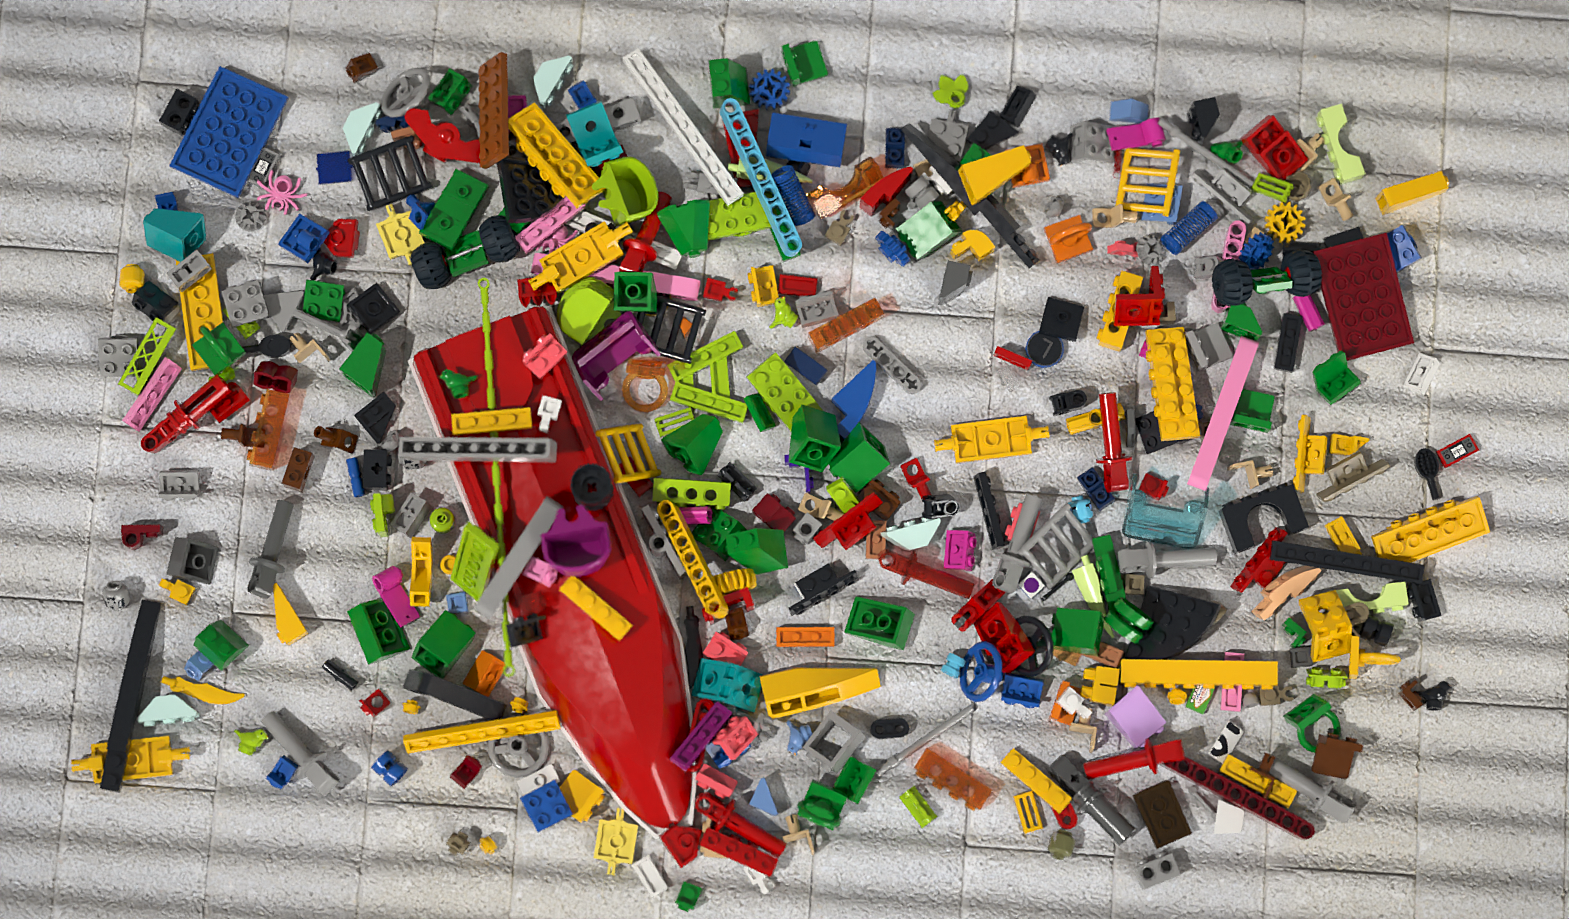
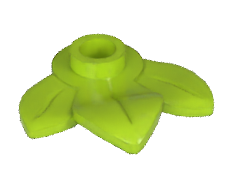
[932,74,968,108]

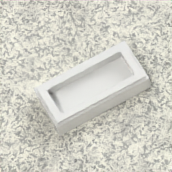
[632,854,669,898]

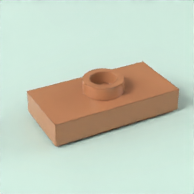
[1081,642,1124,668]

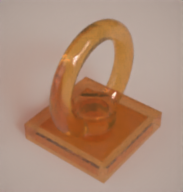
[622,359,668,412]

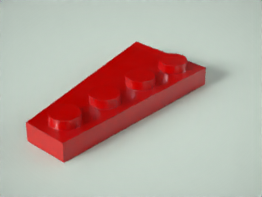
[722,109,759,188]

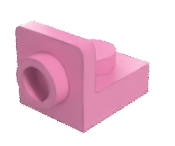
[523,556,558,587]

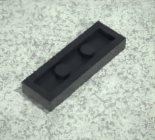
[1273,313,1302,373]

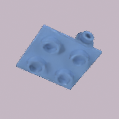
[1141,184,1183,225]

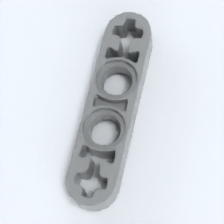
[863,336,921,395]

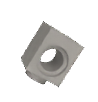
[792,512,822,545]

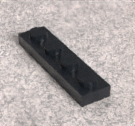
[973,471,1005,550]

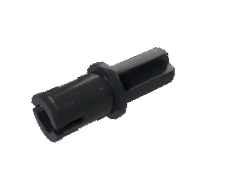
[322,659,358,691]

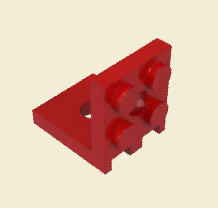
[1113,266,1165,326]

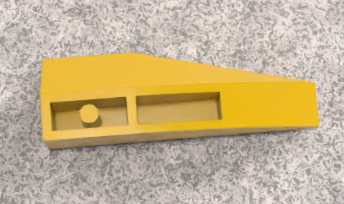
[759,667,881,719]

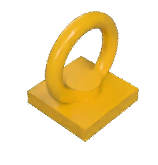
[1349,636,1401,679]

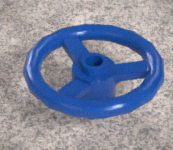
[960,641,1003,702]

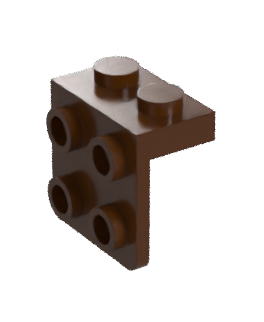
[1311,733,1363,779]

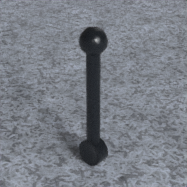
[1041,573,1073,601]

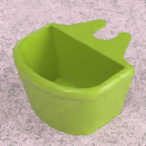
[592,156,658,227]
[557,277,622,345]

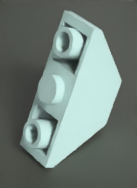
[533,56,574,110]
[343,102,382,156]
[880,518,941,550]
[138,695,199,727]

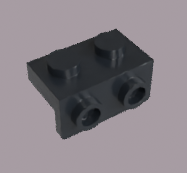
[132,280,178,326]
[1406,579,1442,622]
[505,613,546,648]

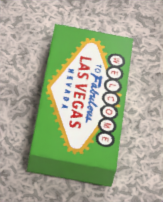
[1185,685,1216,715]

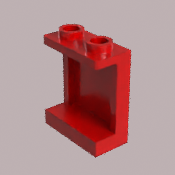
[702,587,754,625]

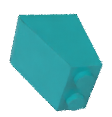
[143,208,206,262]

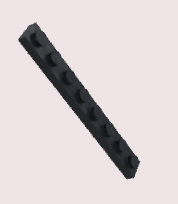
[1269,540,1425,584]

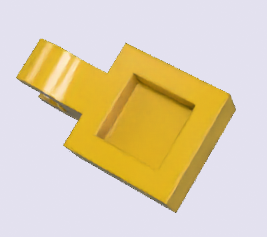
[944,200,967,221]
[159,578,196,605]

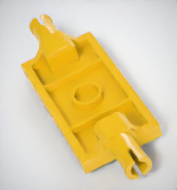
[528,221,633,294]
[71,736,191,784]

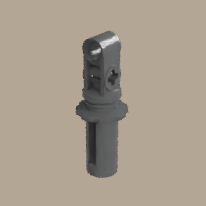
[1047,755,1136,846]

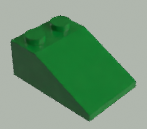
[844,596,915,650]

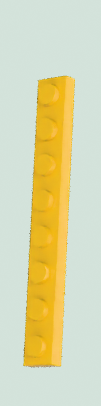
[403,710,560,754]

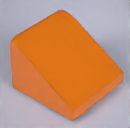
[680,317,692,339]

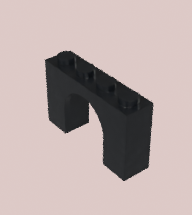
[1218,483,1309,555]

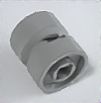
[904,175,940,210]

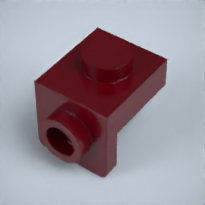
[449,755,482,789]

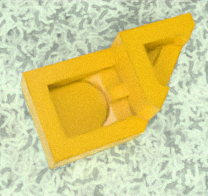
[1329,434,1369,456]

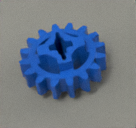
[749,69,790,110]
[875,231,910,267]
[1238,232,1274,270]

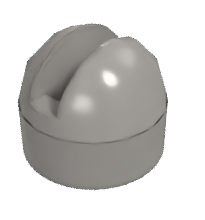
[1243,693,1259,708]

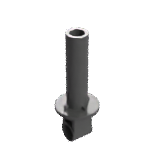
[247,500,294,599]

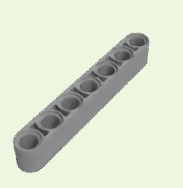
[473,496,563,619]

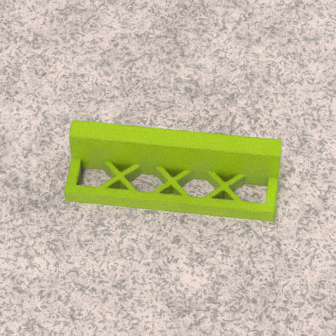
[118,318,176,396]

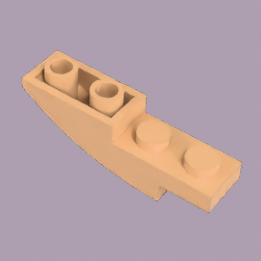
[1251,565,1321,620]

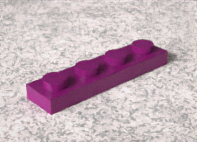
[670,701,733,771]

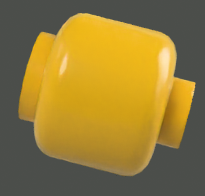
[119,264,145,294]

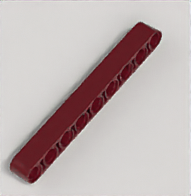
[1159,757,1315,840]

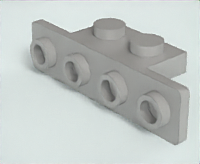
[1192,168,1254,224]

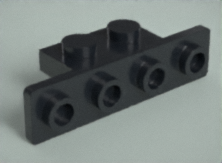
[788,563,858,616]

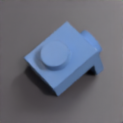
[184,651,214,681]

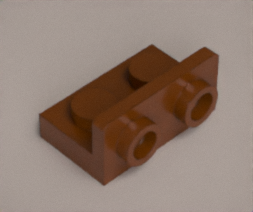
[857,479,901,522]

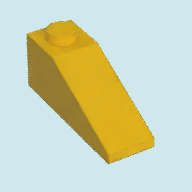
[273,583,309,646]

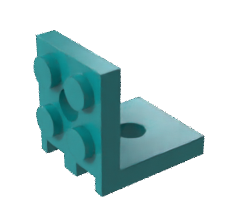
[566,101,623,167]
[691,658,763,712]

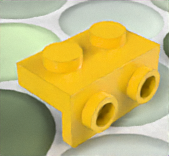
[747,265,779,307]

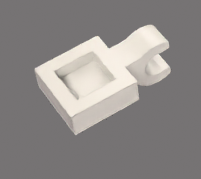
[922,166,953,197]
[537,396,562,433]
[1056,687,1092,719]
[743,866,776,894]

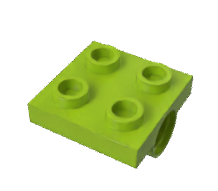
[370,493,395,538]

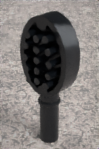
[242,334,291,358]
[1414,448,1440,501]

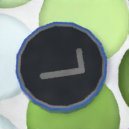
[1025,331,1064,368]

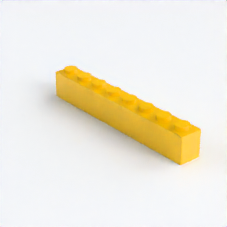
[1121,659,1278,690]

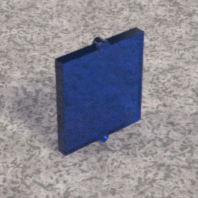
[316,151,353,185]

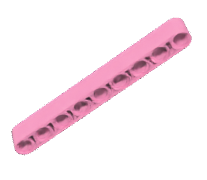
[531,253,700,301]
[1187,335,1259,491]

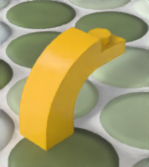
[409,537,433,607]

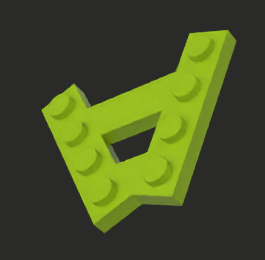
[667,331,748,424]

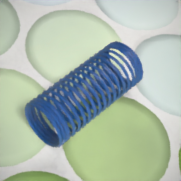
[771,165,816,226]
[1161,201,1218,255]

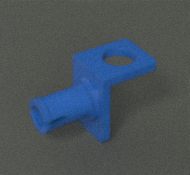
[406,194,435,230]

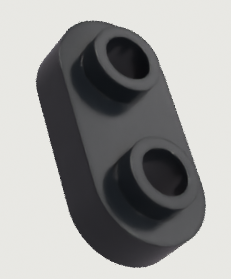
[870,718,909,739]

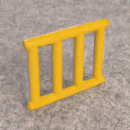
[1115,148,1180,217]
[595,423,662,483]

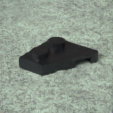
[967,110,1019,150]
[354,391,396,444]

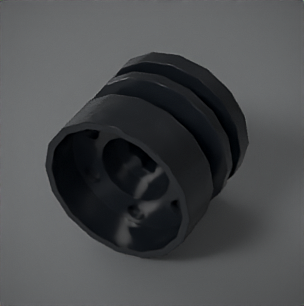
[570,464,614,511]

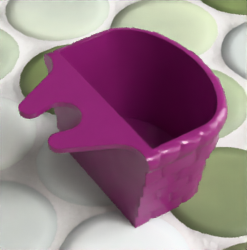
[541,505,611,577]

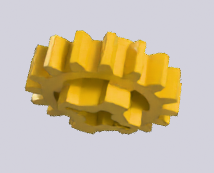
[1264,202,1306,243]

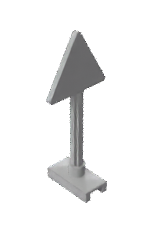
[263,291,364,352]

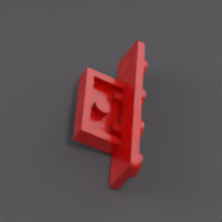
[813,492,883,550]
[1230,527,1288,593]
[700,828,778,877]

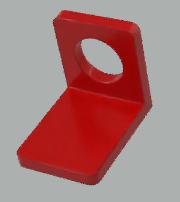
[359,689,390,717]

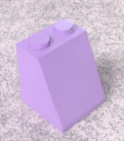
[1105,685,1166,749]

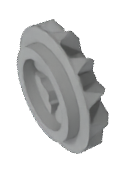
[235,201,266,231]
[1136,235,1165,265]

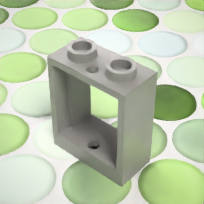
[803,711,865,774]

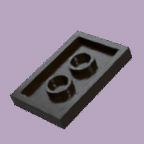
[1132,780,1192,849]

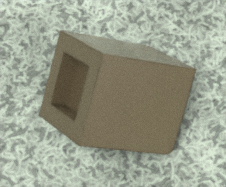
[1160,302,1176,325]

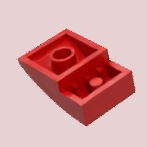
[1240,115,1308,181]
[859,166,913,216]
[973,602,1035,673]

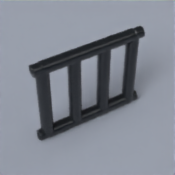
[348,135,433,211]
[637,295,706,364]

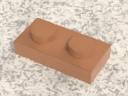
[865,520,886,560]

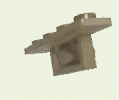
[1316,451,1390,502]

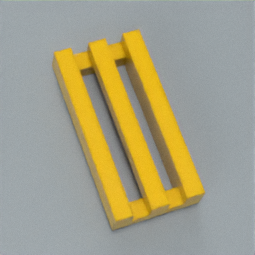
[1013,791,1043,834]

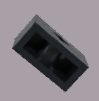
[363,449,392,491]

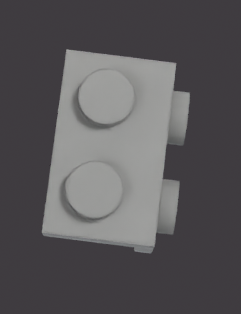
[795,291,839,328]
[159,470,200,501]

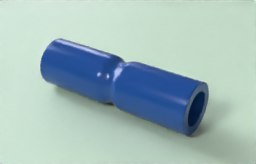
[346,457,365,498]

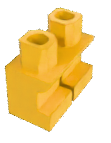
[1080,666,1120,707]

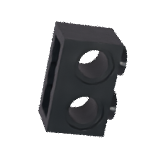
[159,88,199,136]

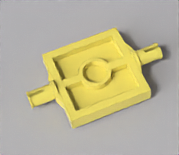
[376,204,424,266]
[593,808,638,875]

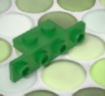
[1092,535,1126,612]

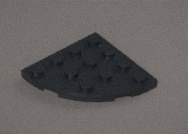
[497,156,563,223]
[1125,586,1221,660]

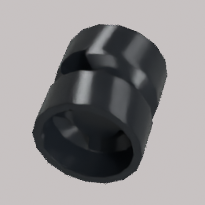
[1359,614,1394,647]

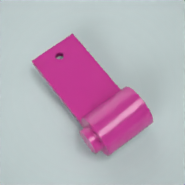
[1106,117,1166,151]
[372,566,421,628]

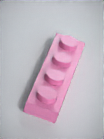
[515,197,585,254]
[122,357,182,432]

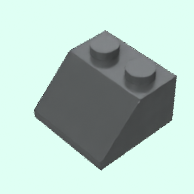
[938,260,973,306]
[166,537,219,585]

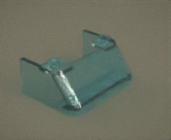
[1122,474,1209,549]

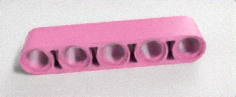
[1211,221,1246,313]

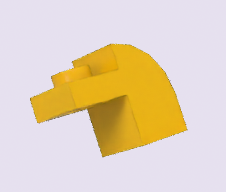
[950,230,995,262]

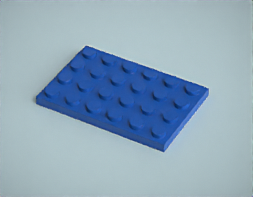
[169,66,288,199]

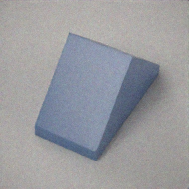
[1109,98,1149,124]
[749,778,778,816]

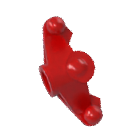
[405,108,480,163]

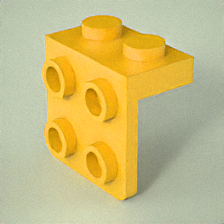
[559,770,605,823]

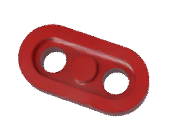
[1049,803,1077,830]

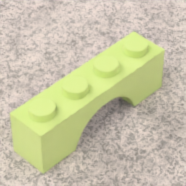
[1316,104,1365,185]
[1328,582,1409,614]

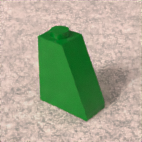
[657,200,710,258]
[661,414,723,475]

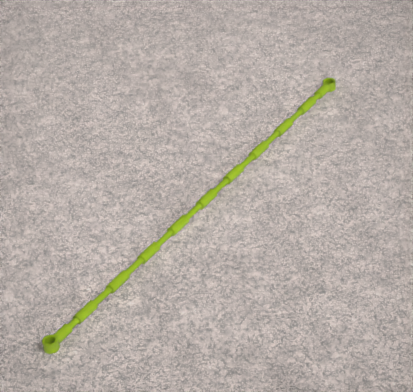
[478,278,515,677]

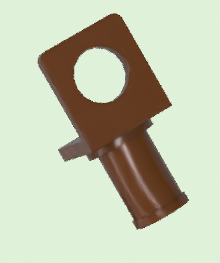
[221,424,266,448]
[314,426,358,454]
[1248,752,1276,799]

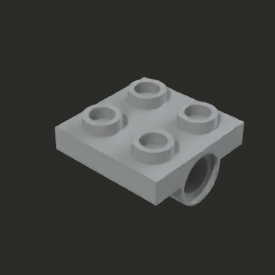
[98,335,140,377]

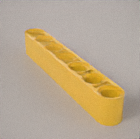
[657,500,728,619]

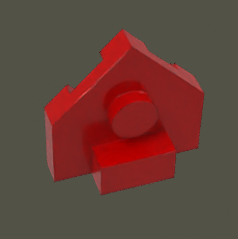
[324,218,360,258]
[659,825,702,868]

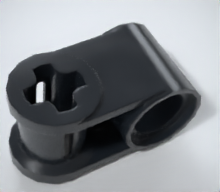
[1049,390,1087,416]
[922,494,960,519]

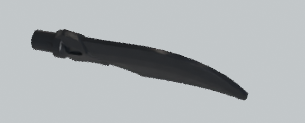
[684,606,703,689]

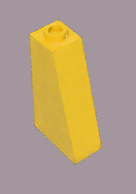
[958,145,1031,205]
[1375,171,1449,216]

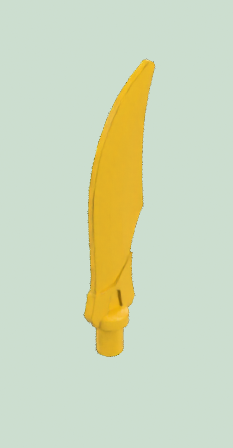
[161,676,245,704]

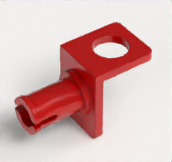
[900,458,932,501]

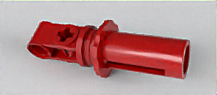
[141,374,232,454]

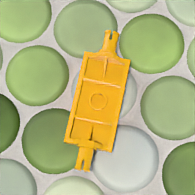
[934,416,1049,464]

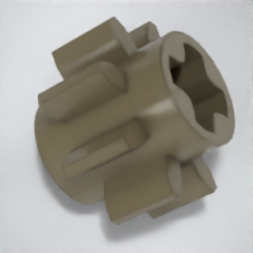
[446,831,470,855]

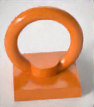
[1044,215,1093,264]

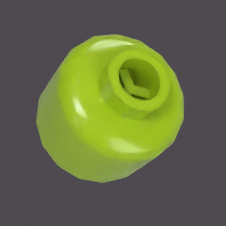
[430,507,455,534]

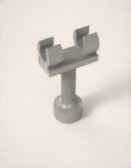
[726,704,773,742]

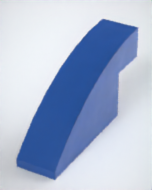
[831,360,876,441]

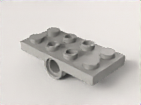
[641,505,687,580]

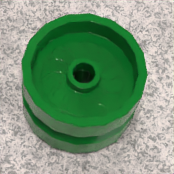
[1103,596,1154,644]

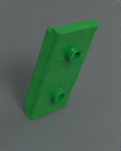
[419,169,489,251]

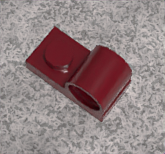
[121,524,163,550]

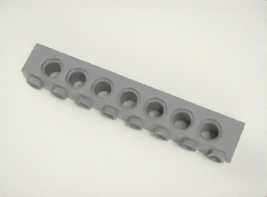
[496,97,641,169]

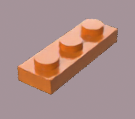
[776,627,835,647]

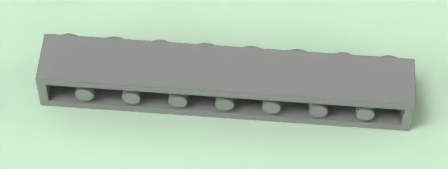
[398,437,557,462]

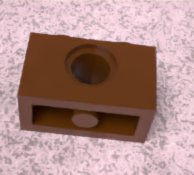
[281,447,315,493]

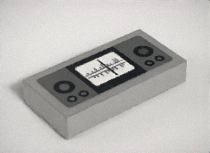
[247,147,280,189]

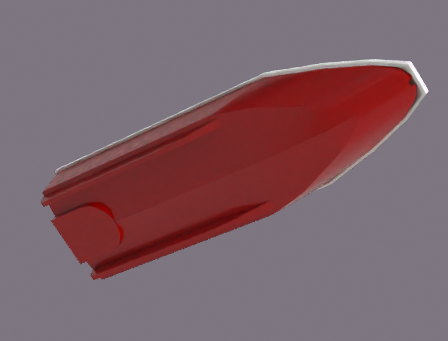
[408,305,697,840]

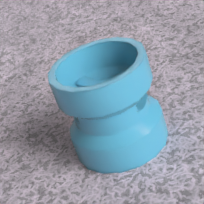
[940,653,966,679]

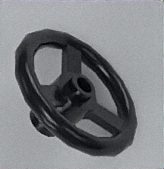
[1014,615,1054,677]

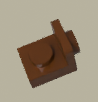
[346,52,378,83]
[878,198,900,230]
[725,607,749,640]
[1398,679,1423,711]

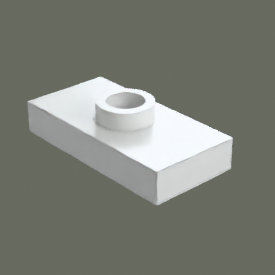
[517,764,561,795]

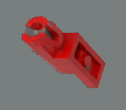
[951,579,1006,632]

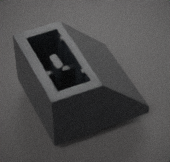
[1187,97,1220,145]

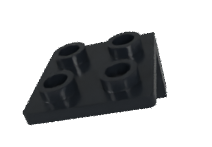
[1135,411,1189,454]

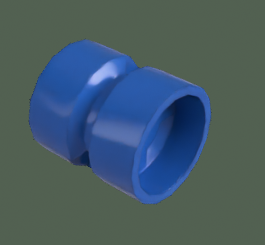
[371,750,408,787]

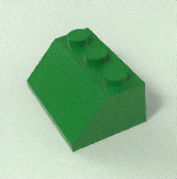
[347,598,410,665]

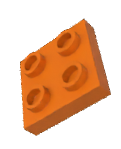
[1005,144,1050,188]

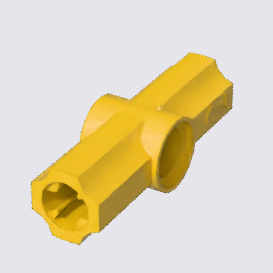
[1065,403,1125,435]

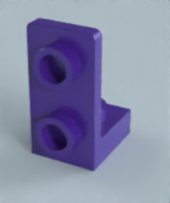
[784,455,814,494]

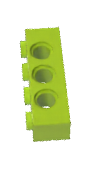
[652,477,731,509]

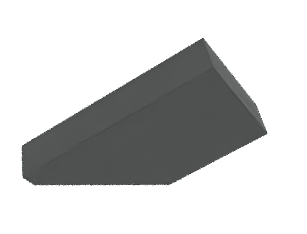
[1125,409,1136,447]
[1289,647,1315,668]

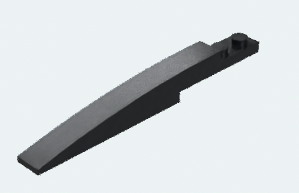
[901,123,1039,269]
[100,600,162,793]

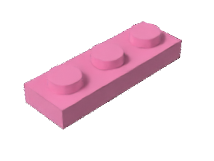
[1220,652,1245,712]

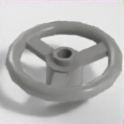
[381,67,430,118]
[488,716,549,778]

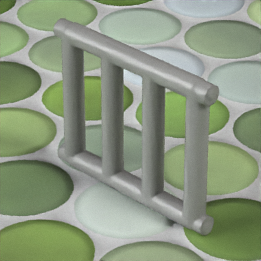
[1017,503,1095,590]

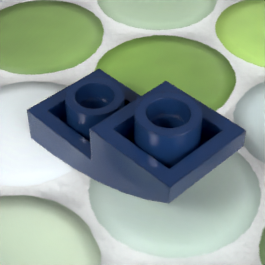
[376,115,410,133]
[885,128,905,169]
[784,347,828,386]
[1077,467,1115,512]

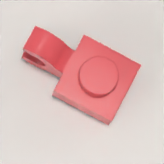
[1107,241,1139,258]

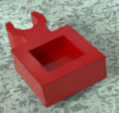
[703,278,738,302]

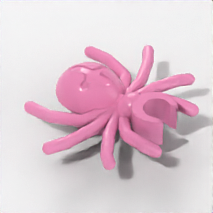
[257,170,307,215]
[535,225,578,254]

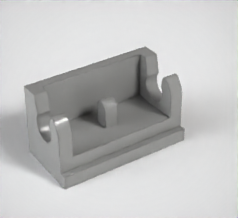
[390,492,432,538]

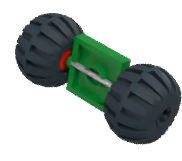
[411,215,520,290]
[1212,249,1322,306]

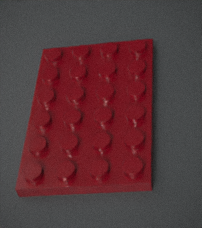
[1312,233,1414,361]

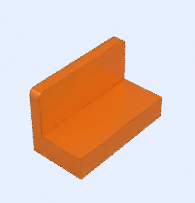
[463,650,505,697]
[1049,680,1081,726]

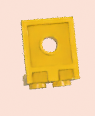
[1299,590,1352,663]

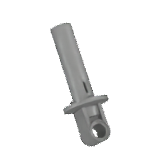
[992,494,1042,594]
[1117,542,1217,578]
[261,711,340,796]
[1267,753,1356,823]

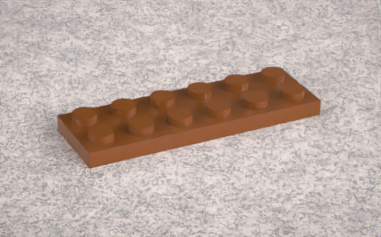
[478,52,509,169]

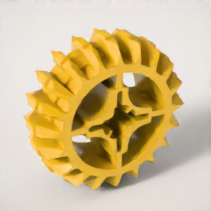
[706,568,757,596]

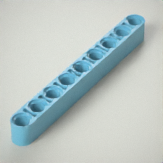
[720,98,802,257]

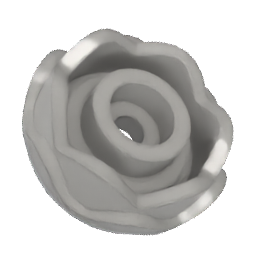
[1043,195,1064,218]
[380,430,401,451]

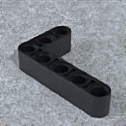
[402,669,507,721]

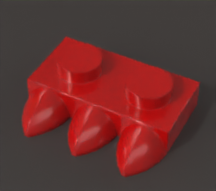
[517,278,557,308]
[210,382,250,423]

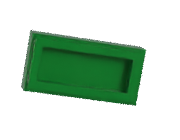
[743,393,776,432]

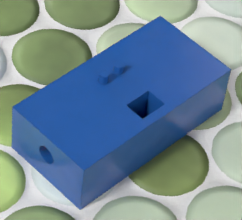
[766,113,847,168]

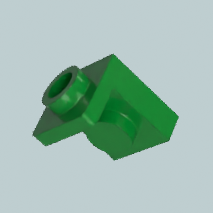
[1282,617,1307,648]
[675,881,702,912]

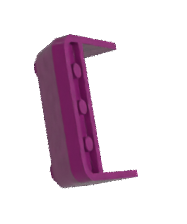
[572,311,661,401]

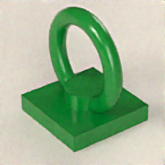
[192,322,246,375]
[1283,694,1341,753]
[797,779,848,830]

